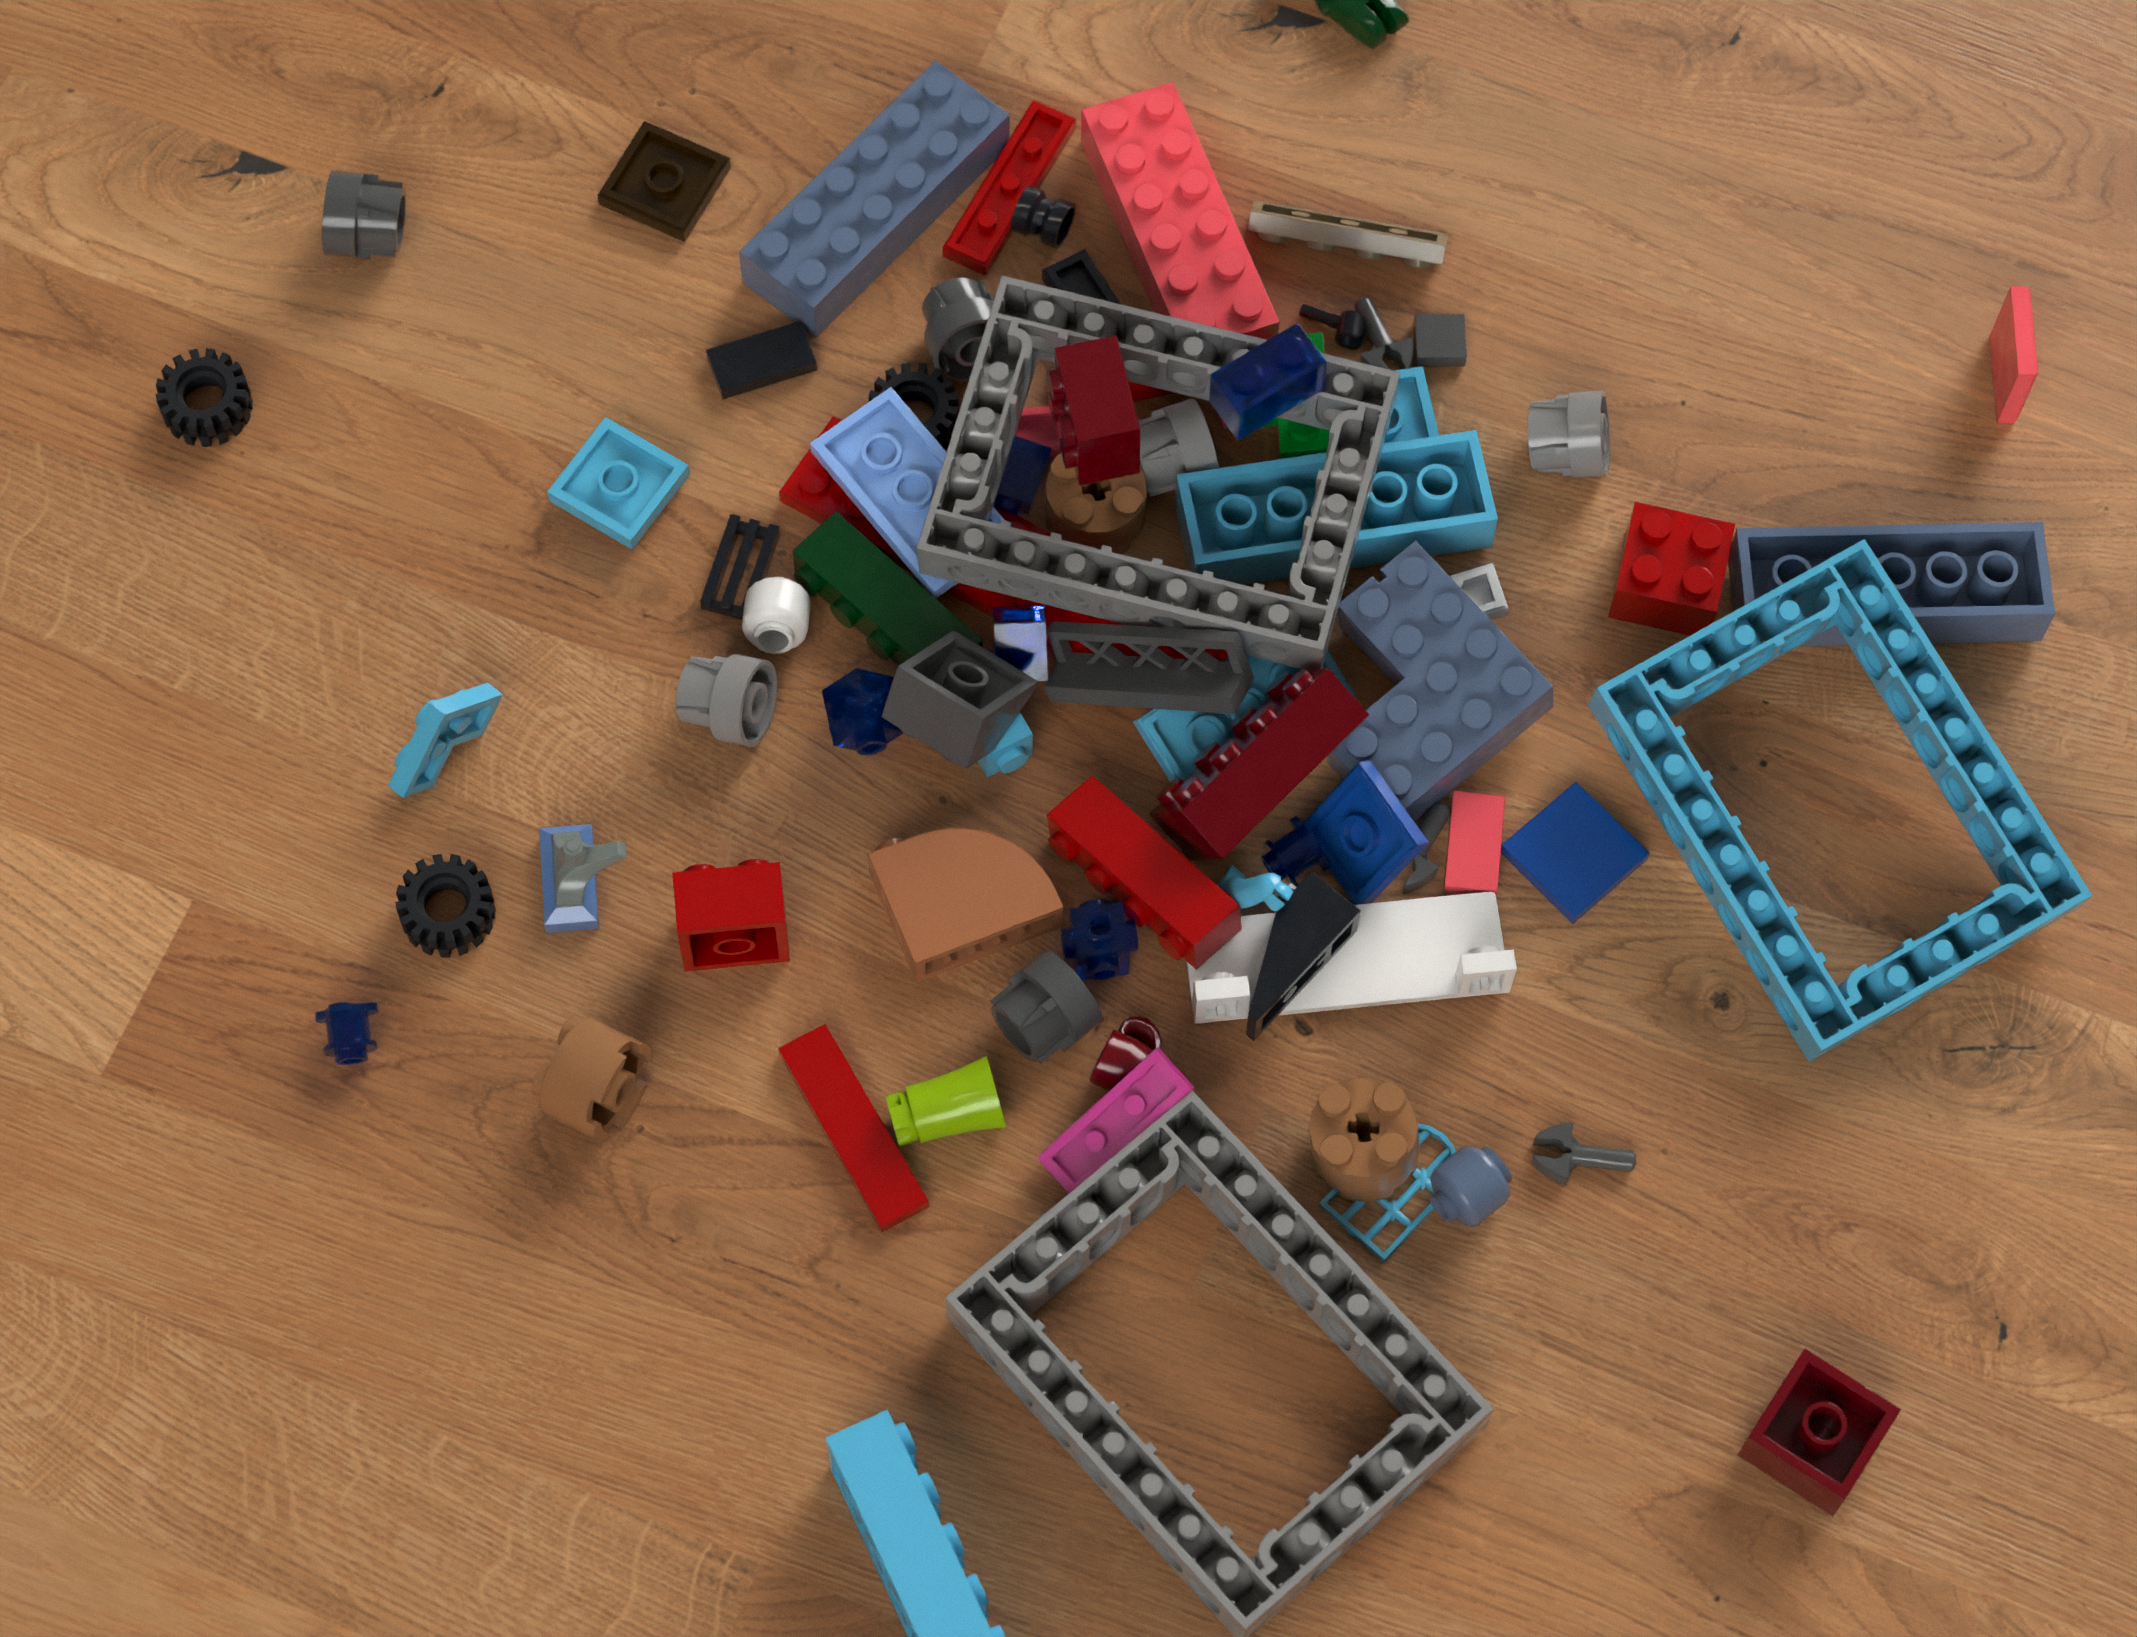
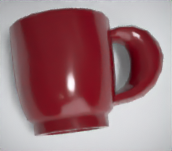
[1089,1016,1162,1091]

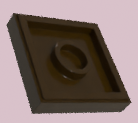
[597,121,731,242]

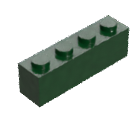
[793,511,983,666]

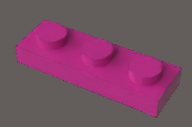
[1037,1047,1195,1193]

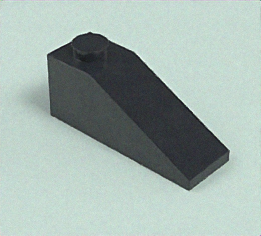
[1246,872,1361,1041]

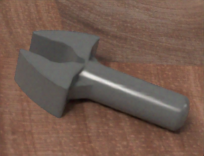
[1354,297,1413,370]
[1403,802,1451,893]
[1531,1123,1636,1185]

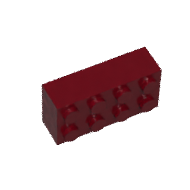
[1149,668,1369,860]

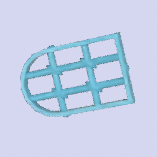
[1319,1124,1456,1263]

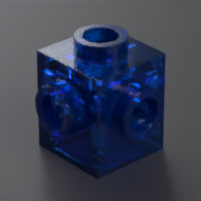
[822,668,904,755]
[1060,899,1138,980]

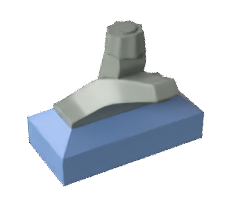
[539,824,626,933]

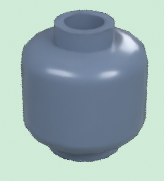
[1430,1146,1512,1227]

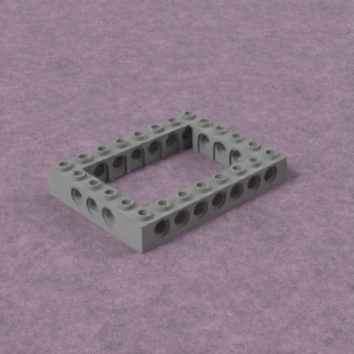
[917,276,1400,671]
[945,1091,1493,1637]

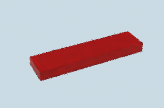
[942,100,1076,276]
[778,1024,929,1233]

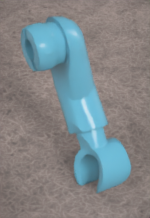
[1216,864,1293,911]

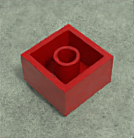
[1608,501,1736,636]
[672,859,790,972]

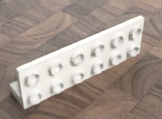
[1186,892,1517,1024]

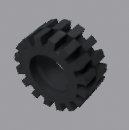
[155,348,253,447]
[868,363,959,450]
[395,854,496,958]

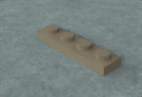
[1248,200,1448,268]

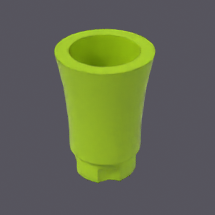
[886,1055,1007,1146]

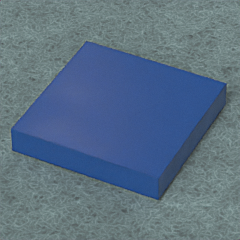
[1300,760,1429,905]
[1501,782,1649,924]

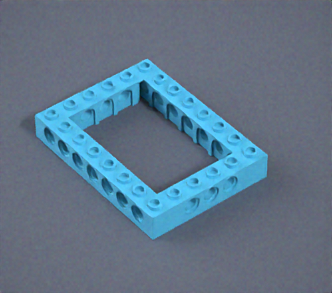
[1588,539,2093,1063]

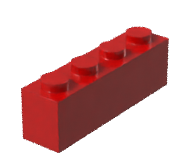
[1047,775,1242,970]

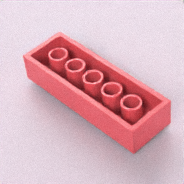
[1081,82,1280,341]

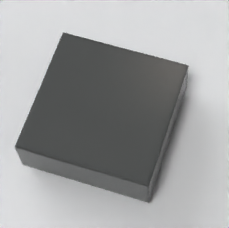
[1413,314,1467,366]

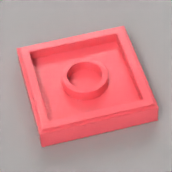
[1989,286,2038,424]

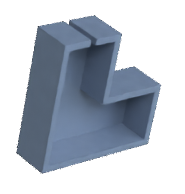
[1327,540,1553,822]

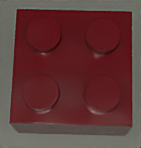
[1047,335,1140,486]
[1737,1348,1901,1517]

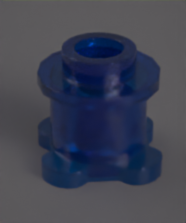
[1260,815,1330,884]
[315,1002,379,1065]

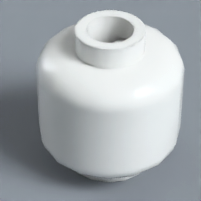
[742,577,811,654]

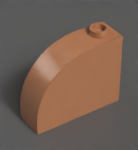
[868,828,1064,983]

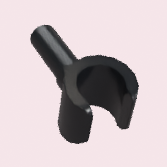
[1299,304,1365,349]

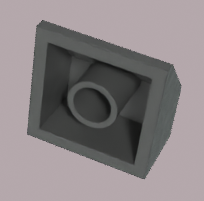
[882,630,1038,769]

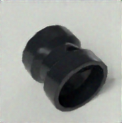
[1010,185,1076,249]

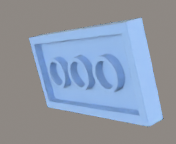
[810,387,1004,598]

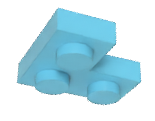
[388,683,503,798]

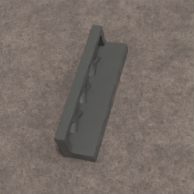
[1044,621,1254,714]

